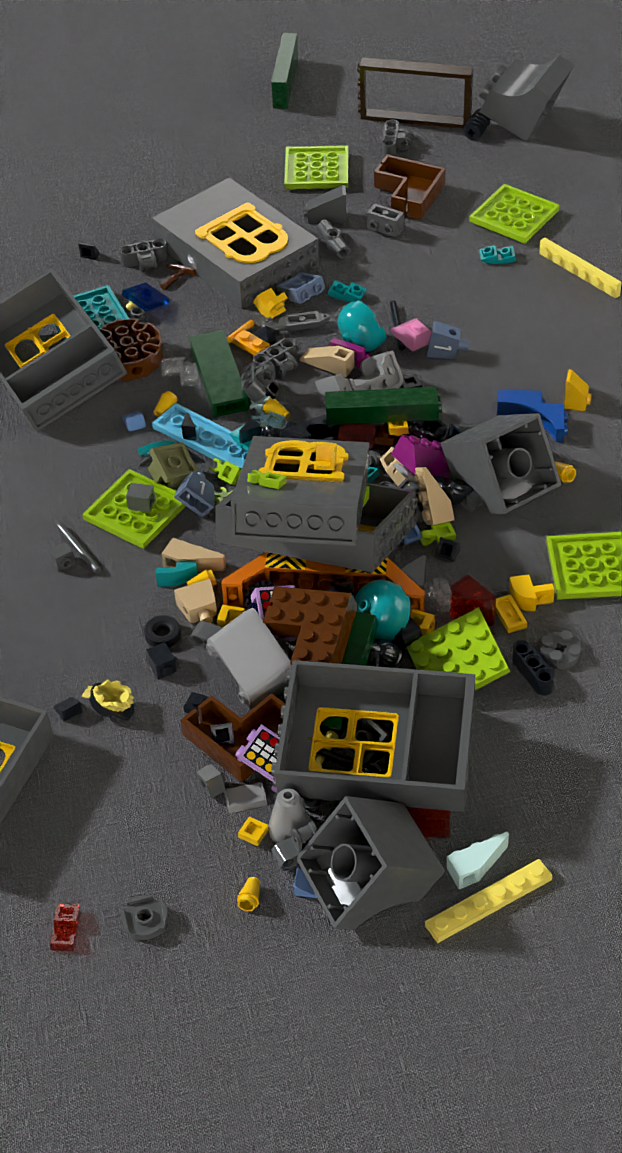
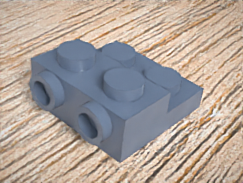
[276,272,325,304]

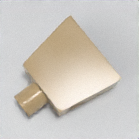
[174,579,217,623]

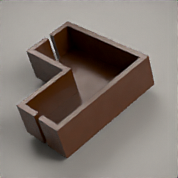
[374,154,446,220]
[263,586,358,665]
[181,693,285,782]

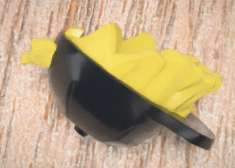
[82,680,134,720]

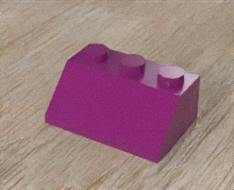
[391,435,450,482]

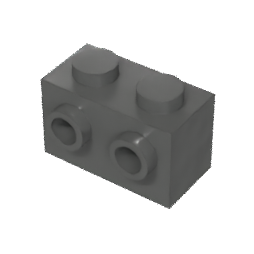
[367,204,404,237]

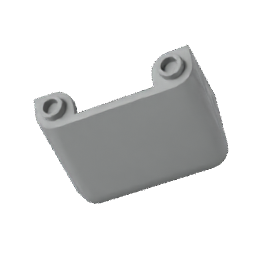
[315,350,403,396]
[206,608,292,710]

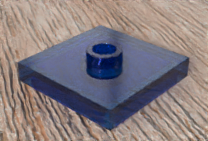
[122,283,170,311]

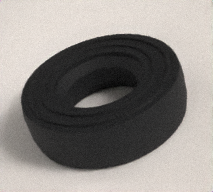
[144,615,181,647]

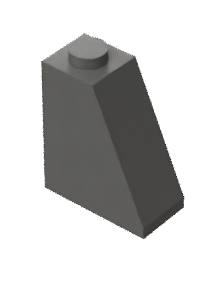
[304,185,347,224]

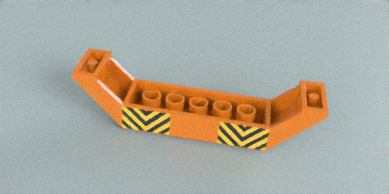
[222,552,425,617]

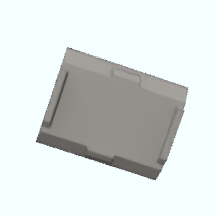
[392,463,416,483]
[224,781,268,813]

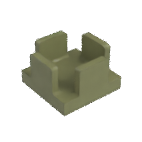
[148,442,199,489]

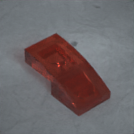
[50,904,80,951]

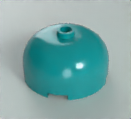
[337,300,386,352]
[354,580,411,641]

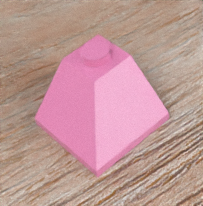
[390,318,431,352]

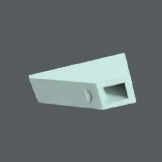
[446,832,509,889]

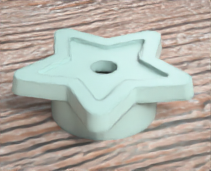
[250,395,271,410]

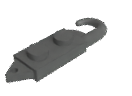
[261,311,330,332]

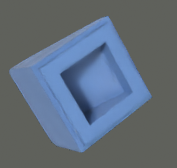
[122,411,146,431]
[402,524,423,546]
[294,868,317,898]

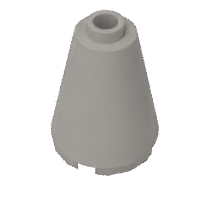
[268,789,311,843]

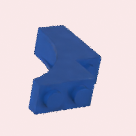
[497,389,568,443]

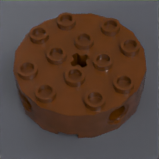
[100,318,163,382]

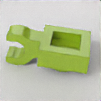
[420,521,456,546]

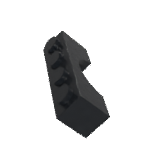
[279,414,342,440]

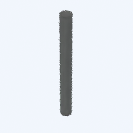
[56,522,101,574]

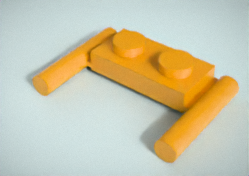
[226,320,284,355]

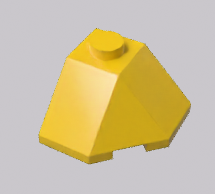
[564,369,592,411]

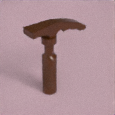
[160,264,196,290]

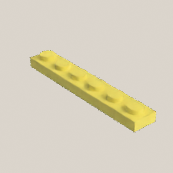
[539,238,622,298]
[425,859,552,943]

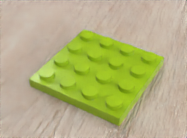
[284,146,348,190]
[469,184,560,244]
[82,469,186,549]
[546,532,622,600]
[407,607,511,690]

